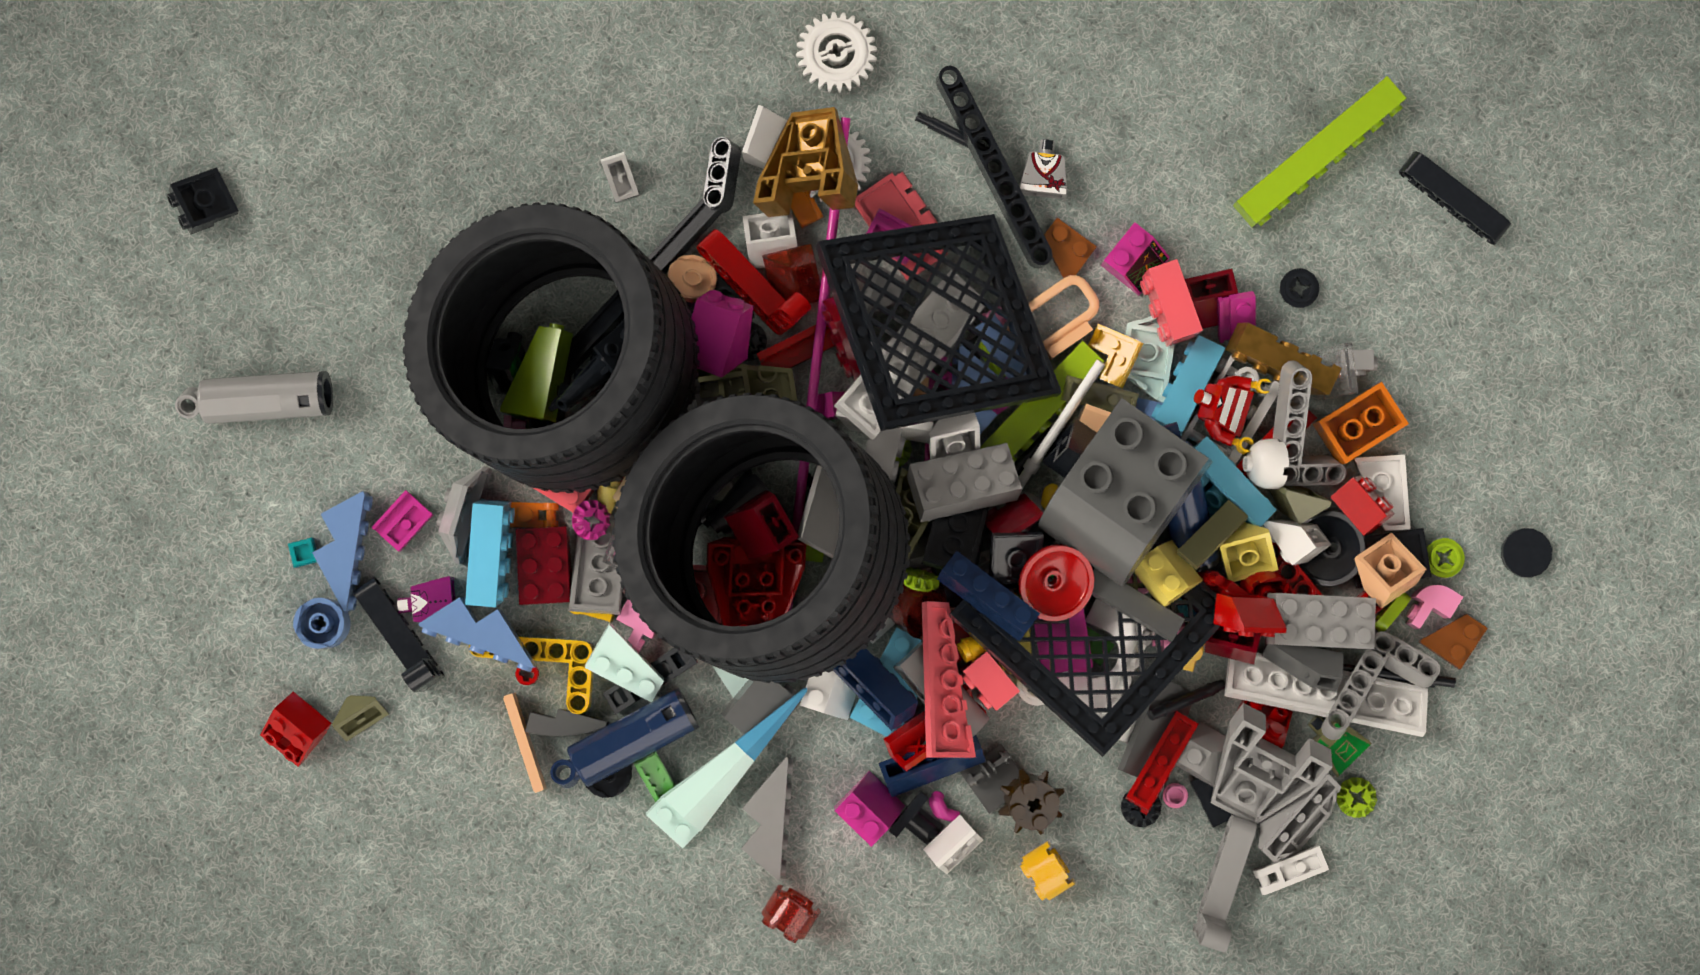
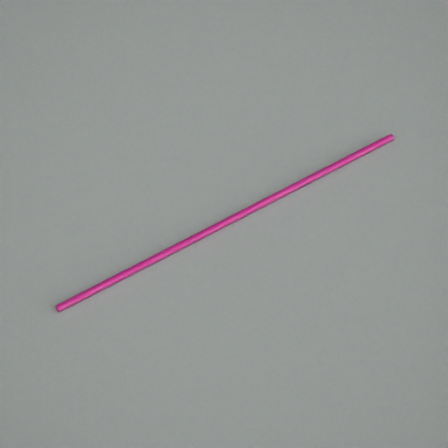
[788,117,851,612]

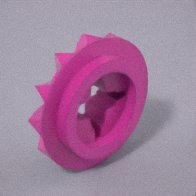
[572,500,611,540]

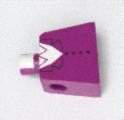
[397,576,456,622]

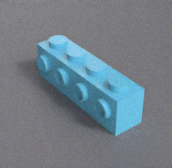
[1151,335,1225,436]

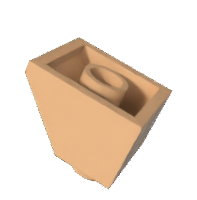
[1355,533,1426,608]

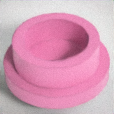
[1162,783,1188,808]

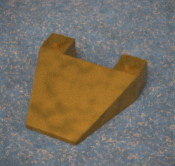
[753,107,858,217]

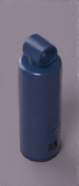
[1162,422,1221,572]
[550,688,700,788]

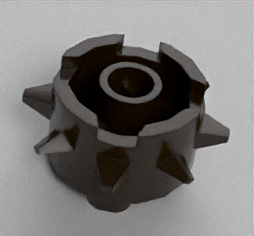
[998,769,1065,835]

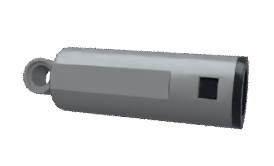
[175,371,333,424]

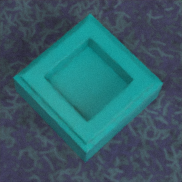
[288,537,317,568]

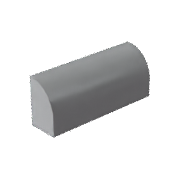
[893,640,989,737]

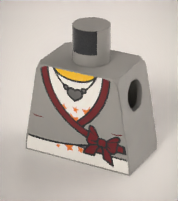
[1019,139,1067,199]

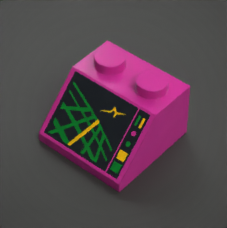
[1101,222,1170,296]

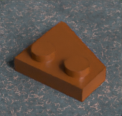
[1044,218,1097,278]
[1418,614,1488,670]

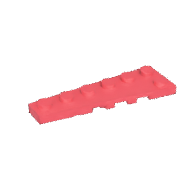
[922,601,976,758]

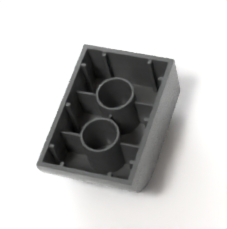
[1038,398,1213,588]

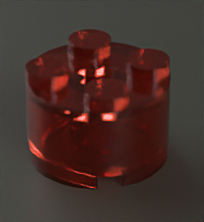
[891,583,947,639]
[761,885,821,943]

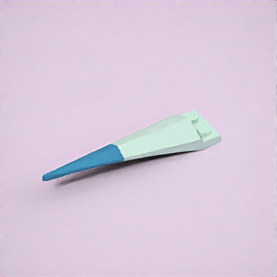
[646,688,807,848]

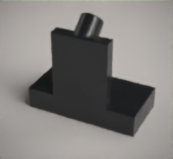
[888,791,943,845]

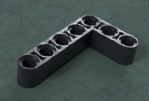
[353,577,445,693]

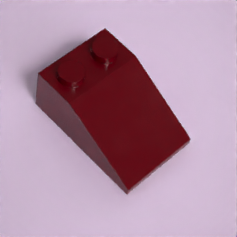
[984,493,1043,536]

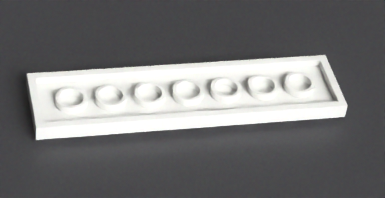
[834,269,985,440]
[1224,653,1428,737]

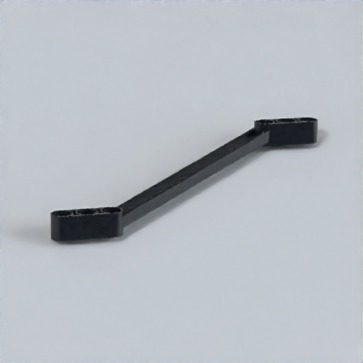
[531,137,741,428]

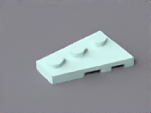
[585,622,664,702]

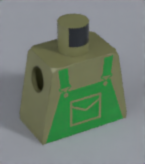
[1308,715,1372,777]

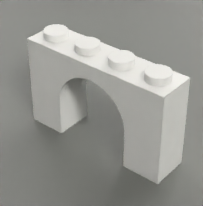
[1058,599,1154,716]

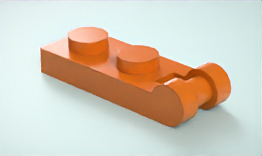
[509,502,559,528]

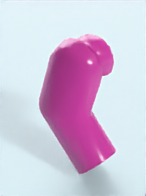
[929,791,960,822]

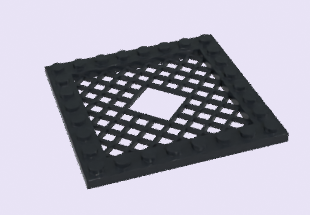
[815,214,1062,431]
[949,518,1220,757]

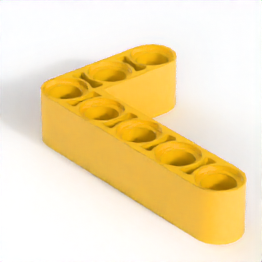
[469,637,594,714]

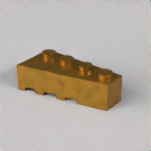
[1225,323,1342,395]

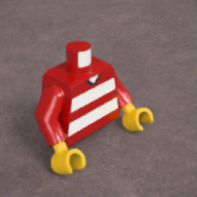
[1194,375,1271,454]

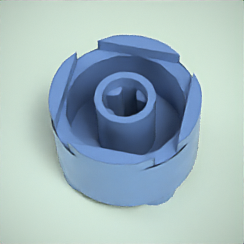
[293,598,351,649]

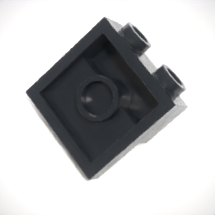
[167,167,239,235]

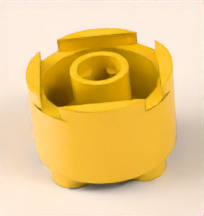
[1020,841,1076,901]

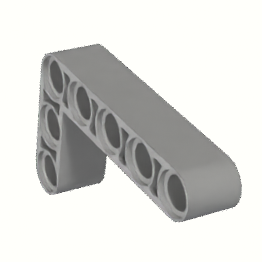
[1273,360,1347,486]
[1321,632,1441,740]
[1193,815,1257,953]

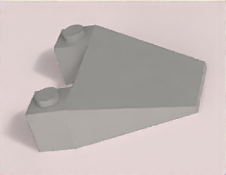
[1211,703,1333,824]

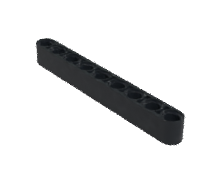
[936,66,1053,268]

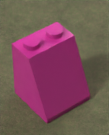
[691,290,753,378]
[1034,609,1093,678]
[834,770,905,847]

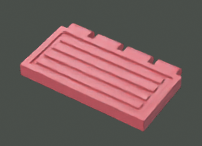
[855,172,948,281]

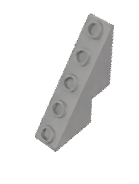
[741,756,794,880]

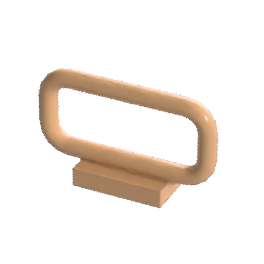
[1004,275,1099,360]

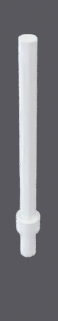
[1019,359,1105,489]

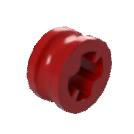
[515,667,539,685]

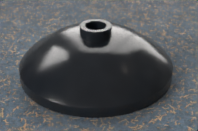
[1298,510,1367,586]

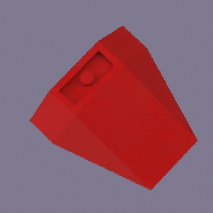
[706,537,806,626]

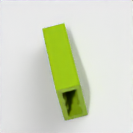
[500,323,573,422]

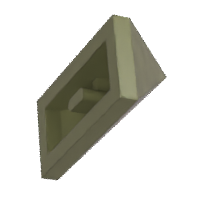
[332,695,389,742]

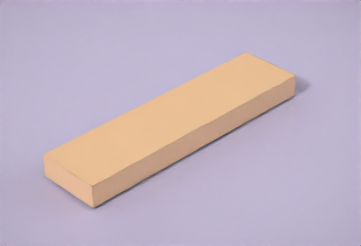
[503,693,547,793]

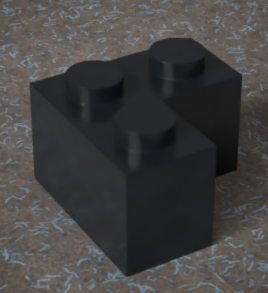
[1042,418,1097,478]

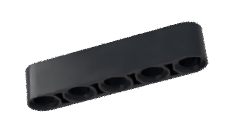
[1399,151,1511,245]

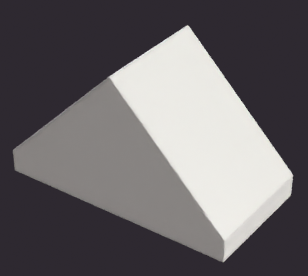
[601,152,639,202]

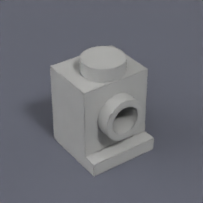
[1339,350,1378,377]

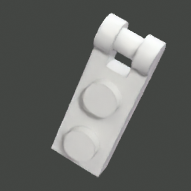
[1253,845,1329,895]

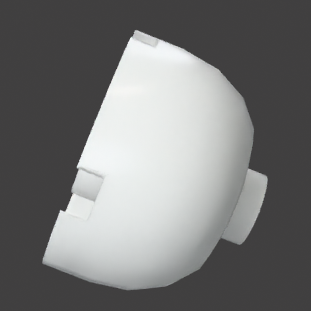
[1242,439,1289,489]

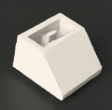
[1263,519,1331,565]

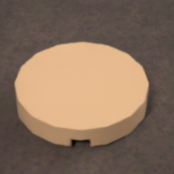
[667,255,717,303]

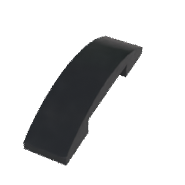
[602,648,698,715]

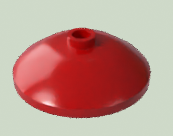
[1019,545,1094,621]

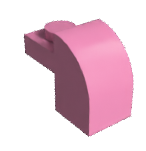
[1406,585,1463,629]
[616,599,656,653]

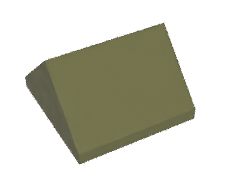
[1269,485,1332,524]

